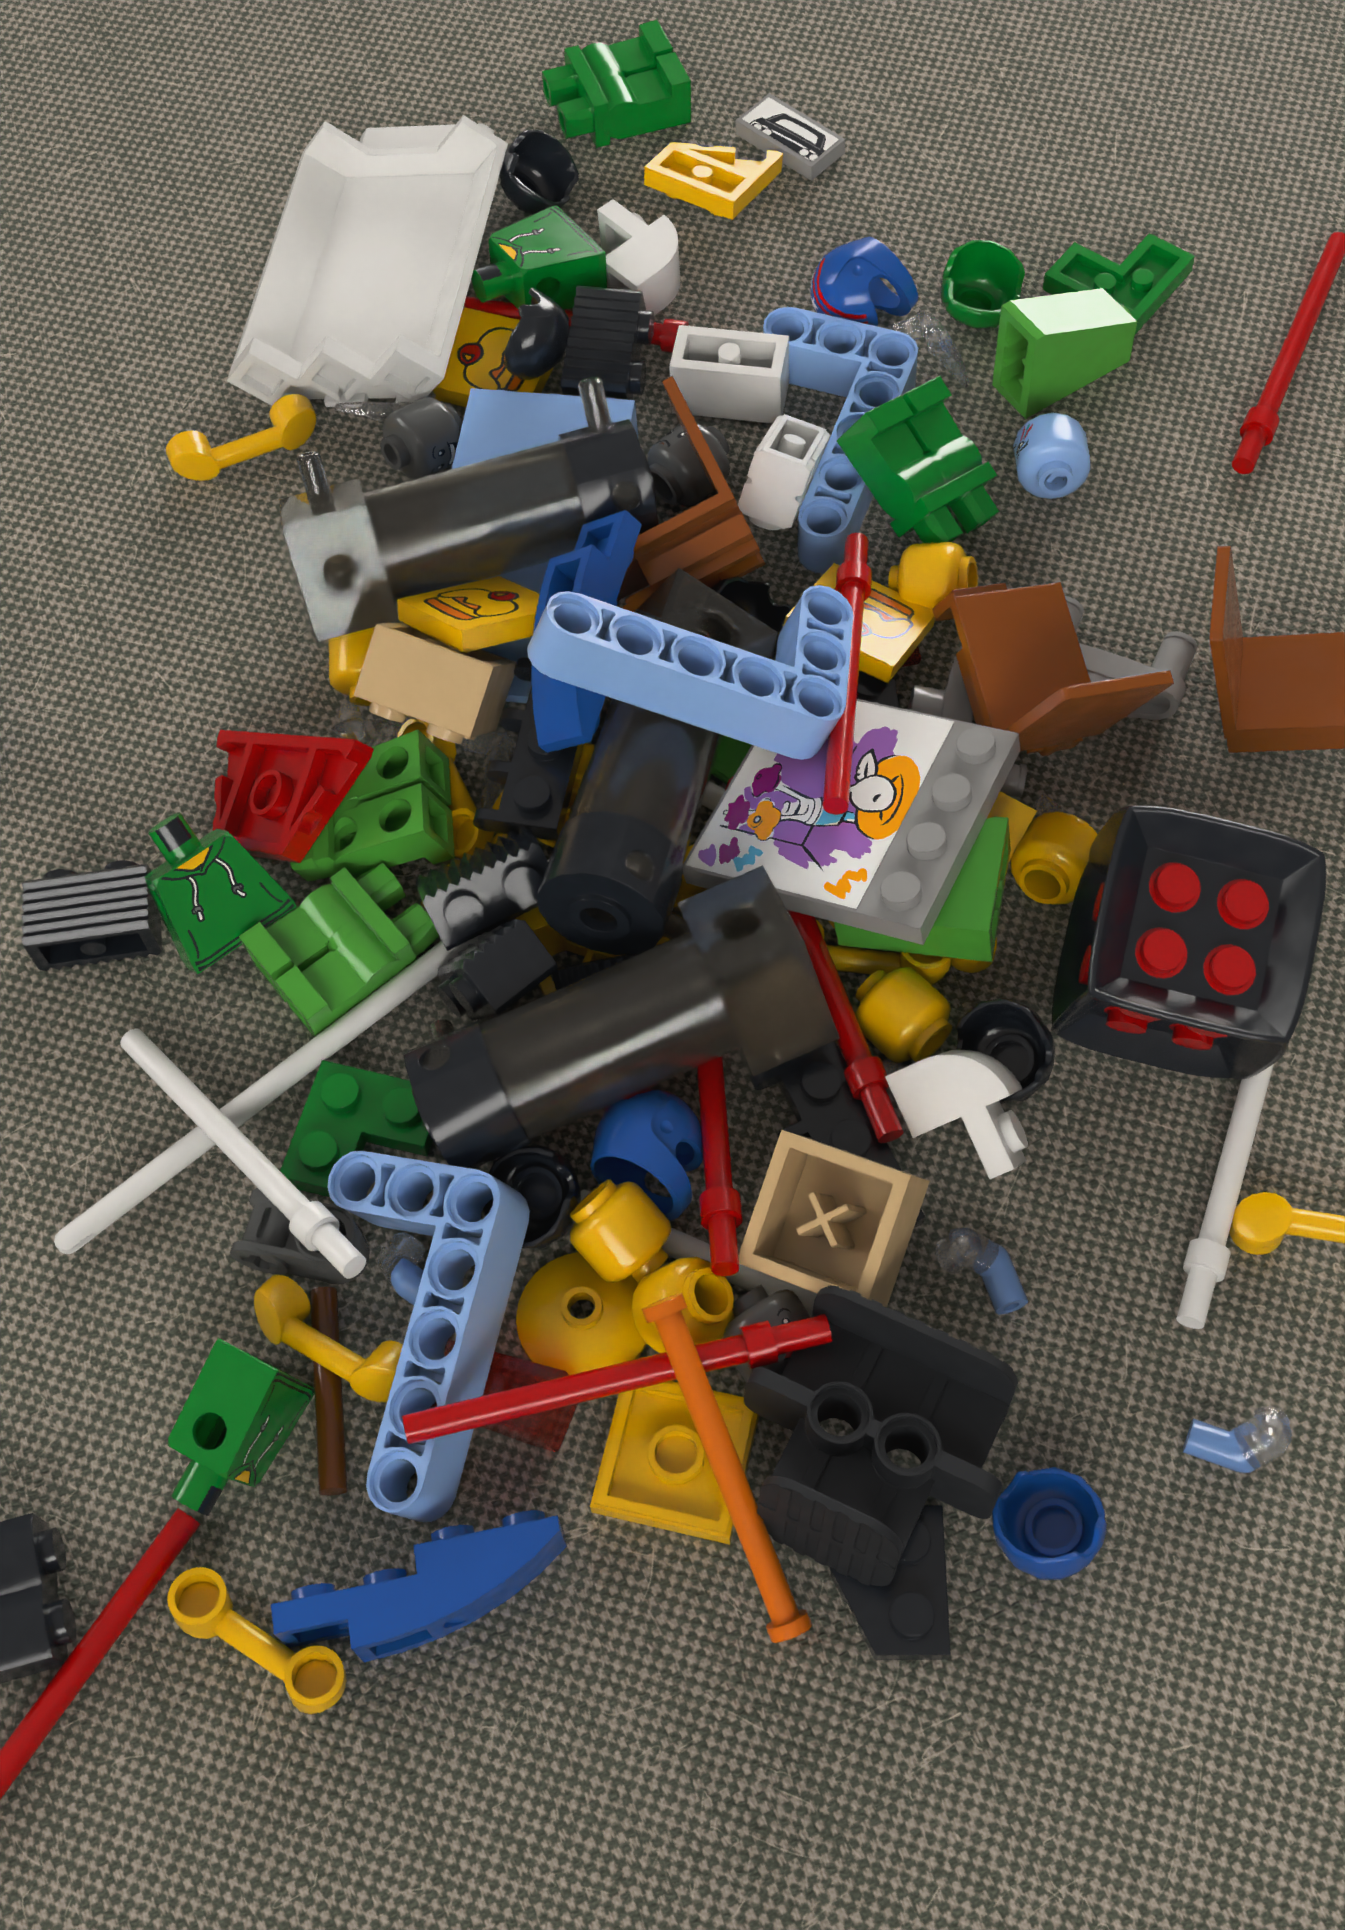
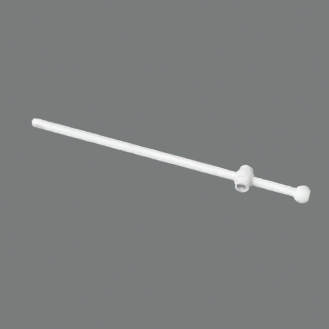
[54,775,673,1254]

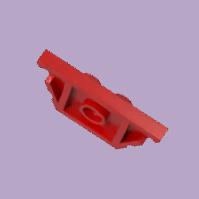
[213,730,374,863]

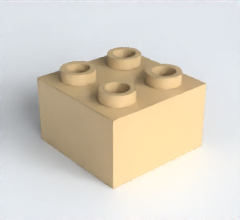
[353,623,516,744]
[738,1130,930,1308]

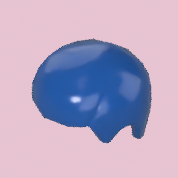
[992,1467,1107,1580]

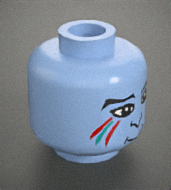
[1013,413,1091,499]

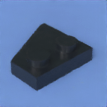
[827,1505,951,1660]

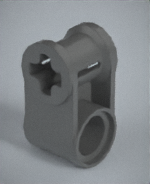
[230,1188,370,1284]

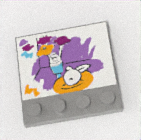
[683,699,1020,945]

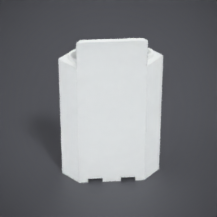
[227,115,508,407]

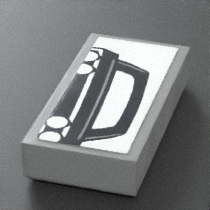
[736,93,845,181]

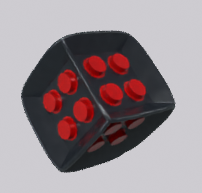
[1051,805,1326,1079]

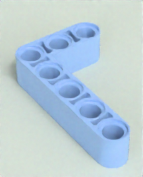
[763,307,918,574]
[527,585,853,760]
[327,1151,530,1522]

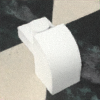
[597,199,680,316]
[885,1050,1028,1179]

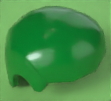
[940,240,1025,328]

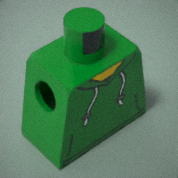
[471,205,607,310]
[144,812,297,974]
[168,1338,314,1516]

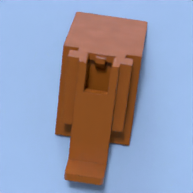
[617,376,766,620]
[1210,546,1345,753]
[932,582,1174,756]

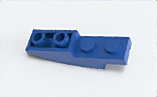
[531,510,642,753]
[271,1510,567,1663]

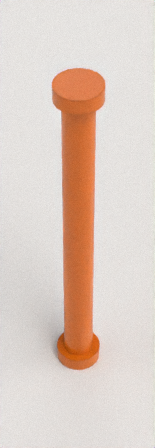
[642,1293,812,1643]

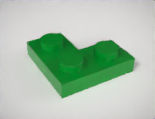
[1042,233,1195,334]
[280,1060,433,1197]

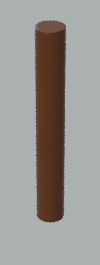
[310,1286,348,1496]

